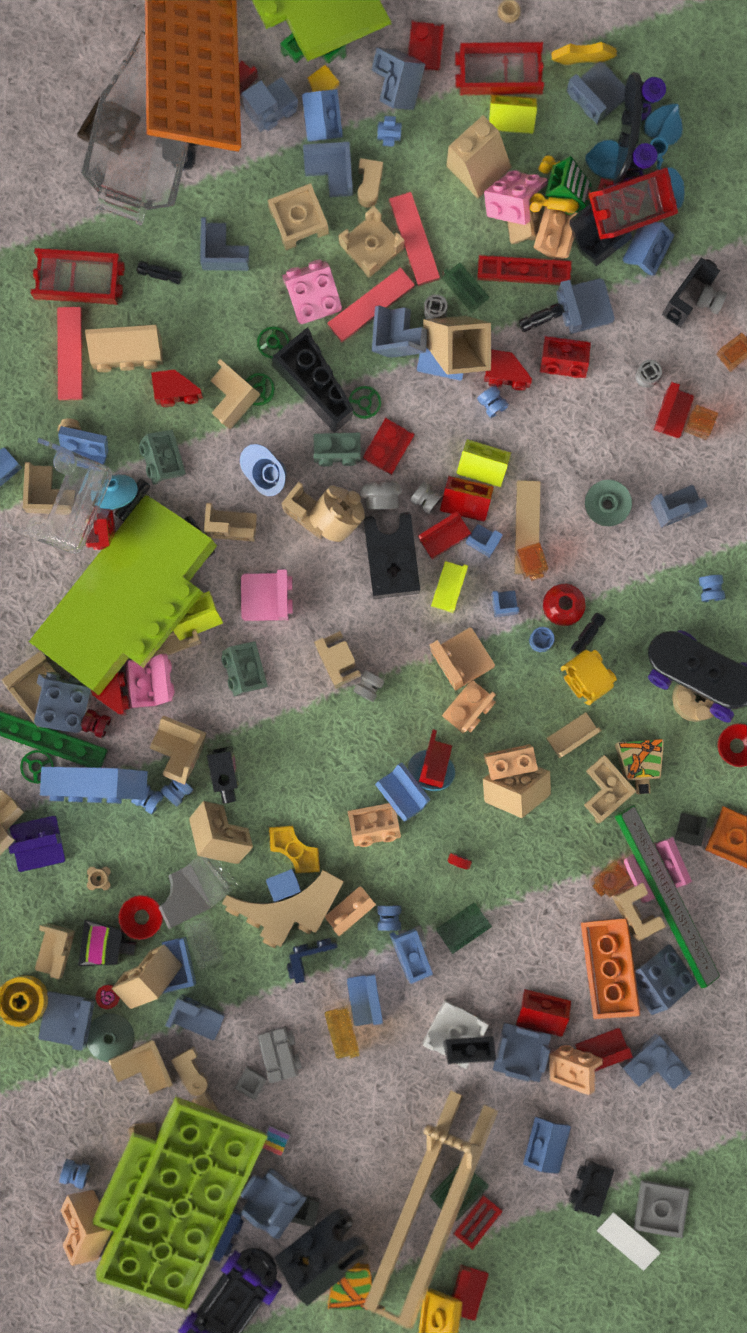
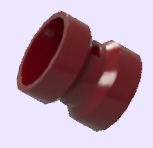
[81,708,111,739]

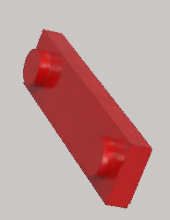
[477,255,572,285]

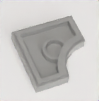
[158,864,212,929]

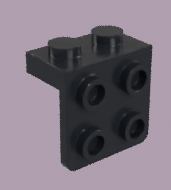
[569,204,632,266]

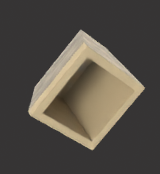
[447,115,512,198]
[424,316,491,375]

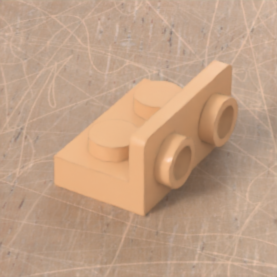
[534,206,578,259]
[484,744,538,780]
[348,803,401,847]
[325,886,376,936]
[549,1045,602,1095]

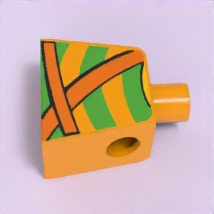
[328,1262,372,1310]

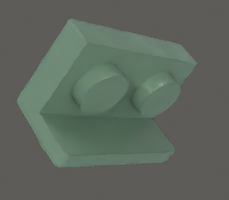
[139,429,186,485]
[313,433,361,467]
[221,641,268,696]

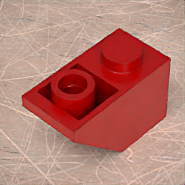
[484,349,532,391]
[151,369,203,408]
[91,670,130,716]

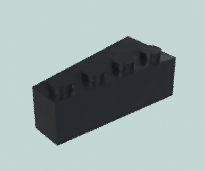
[272,327,354,433]

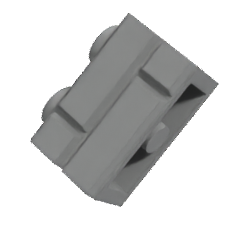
[257,1026,302,1083]

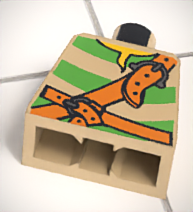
[615,739,664,794]

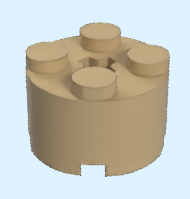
[309,485,365,542]
[672,684,714,722]

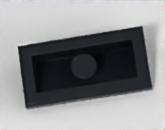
[443,1036,496,1065]

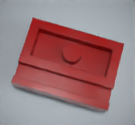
[408,21,444,71]
[362,418,415,475]

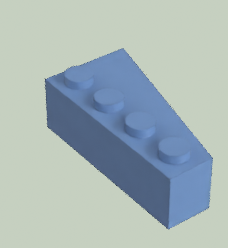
[40,767,148,804]

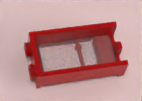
[455,42,544,96]
[588,167,678,239]
[31,248,125,305]

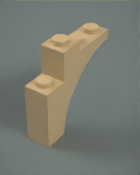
[222,870,344,948]

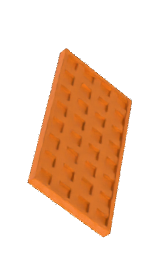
[145,0,241,152]

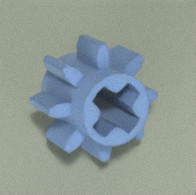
[377,116,401,146]

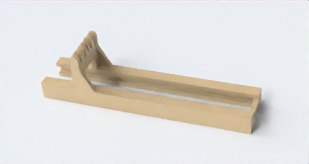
[363,1091,498,1329]

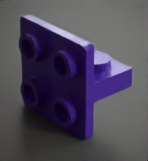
[9,816,66,872]

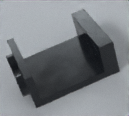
[662,257,721,328]

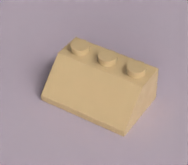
[85,325,163,372]

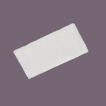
[597,1212,661,1271]

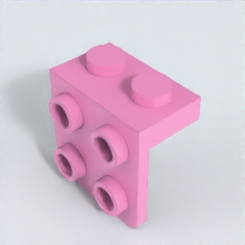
[484,170,548,225]
[282,260,342,324]
[241,570,293,621]
[125,654,174,709]
[624,837,692,903]

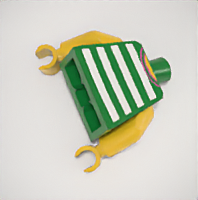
[529,155,592,215]

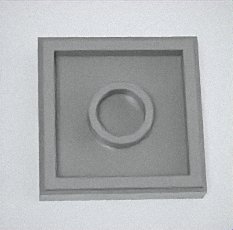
[633,1180,690,1238]

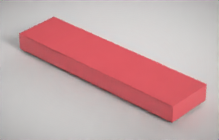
[389,192,440,286]
[327,267,415,343]
[57,307,83,400]

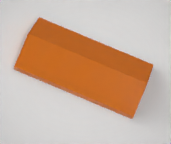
[581,918,641,1019]

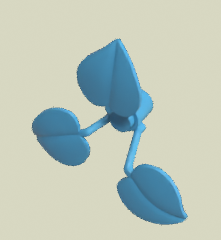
[585,104,684,208]

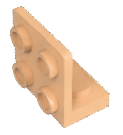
[430,627,495,691]
[442,680,496,734]

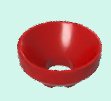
[543,584,586,626]
[717,723,747,767]
[119,895,163,940]

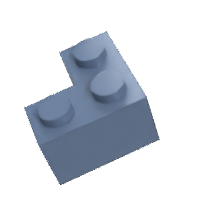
[242,77,298,133]
[620,1033,692,1090]

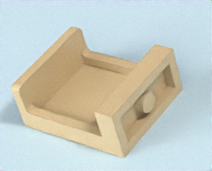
[2,651,56,727]

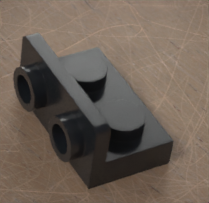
[569,1160,615,1218]

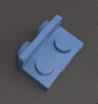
[57,426,108,470]

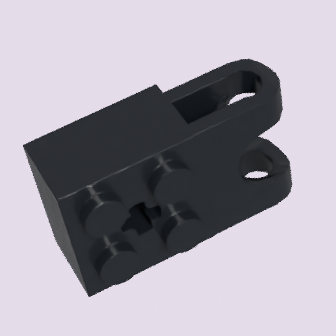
[364,512,420,599]
[274,1208,369,1306]

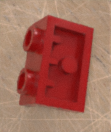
[540,336,591,378]
[85,508,115,550]

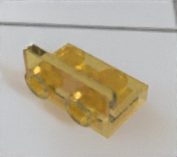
[325,1006,360,1059]

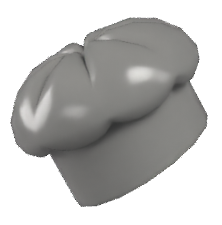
[360,480,402,509]

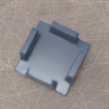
[492,1022,551,1082]
[240,1168,307,1240]

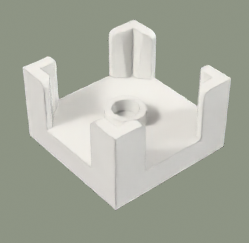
[422,1000,489,1069]

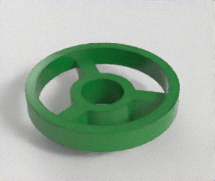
[257,327,289,359]
[246,373,275,406]
[349,386,381,419]
[20,750,54,784]

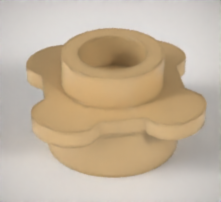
[87,867,111,890]

